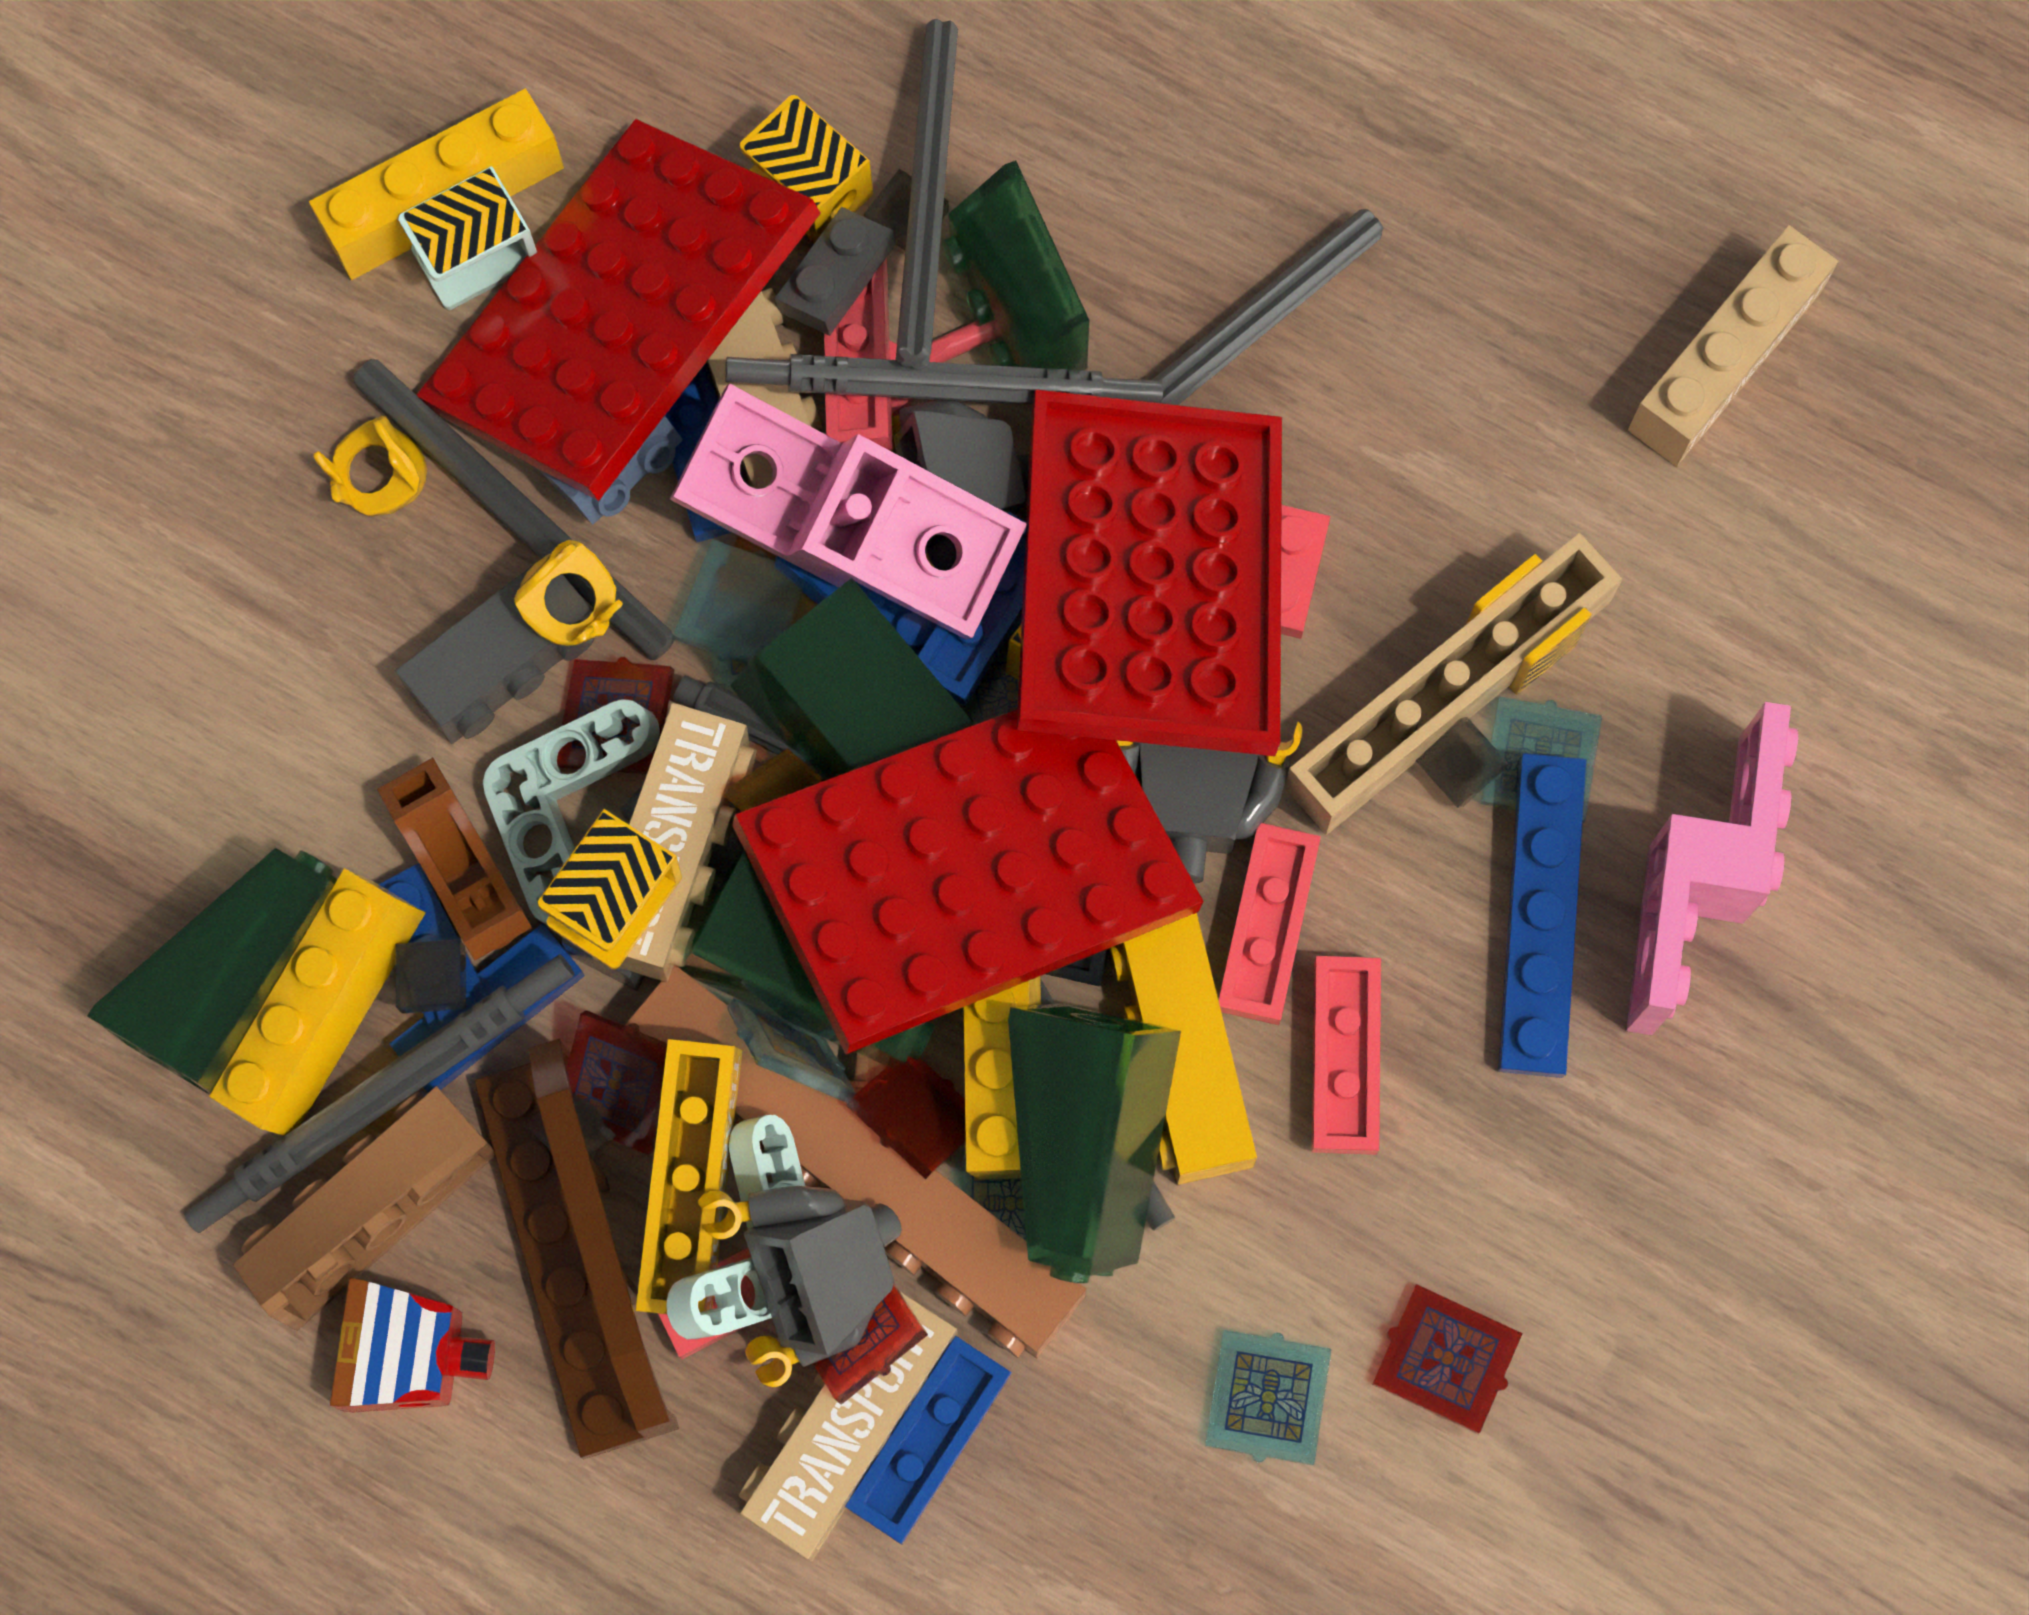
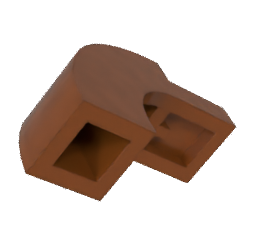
[377,757,532,961]

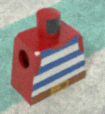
[330,1278,495,1413]

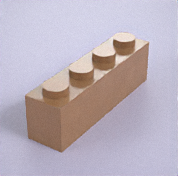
[233,1086,496,1331]

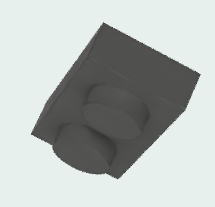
[775,207,896,336]

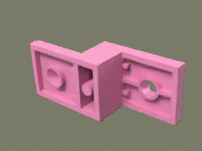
[670,384,1027,640]
[1626,702,1798,1035]

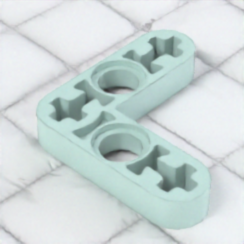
[483,699,660,924]
[666,1115,805,1340]

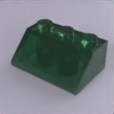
[942,160,1090,370]

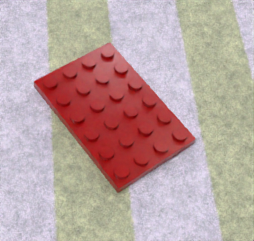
[416,119,821,501]
[1017,389,1282,756]
[732,709,1204,1054]

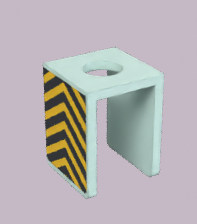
[399,166,537,310]

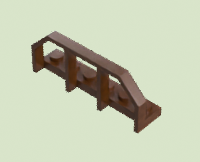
[475,1038,679,1460]

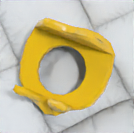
[313,415,427,517]
[514,540,623,646]

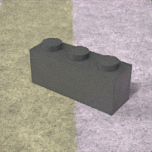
[395,555,595,744]

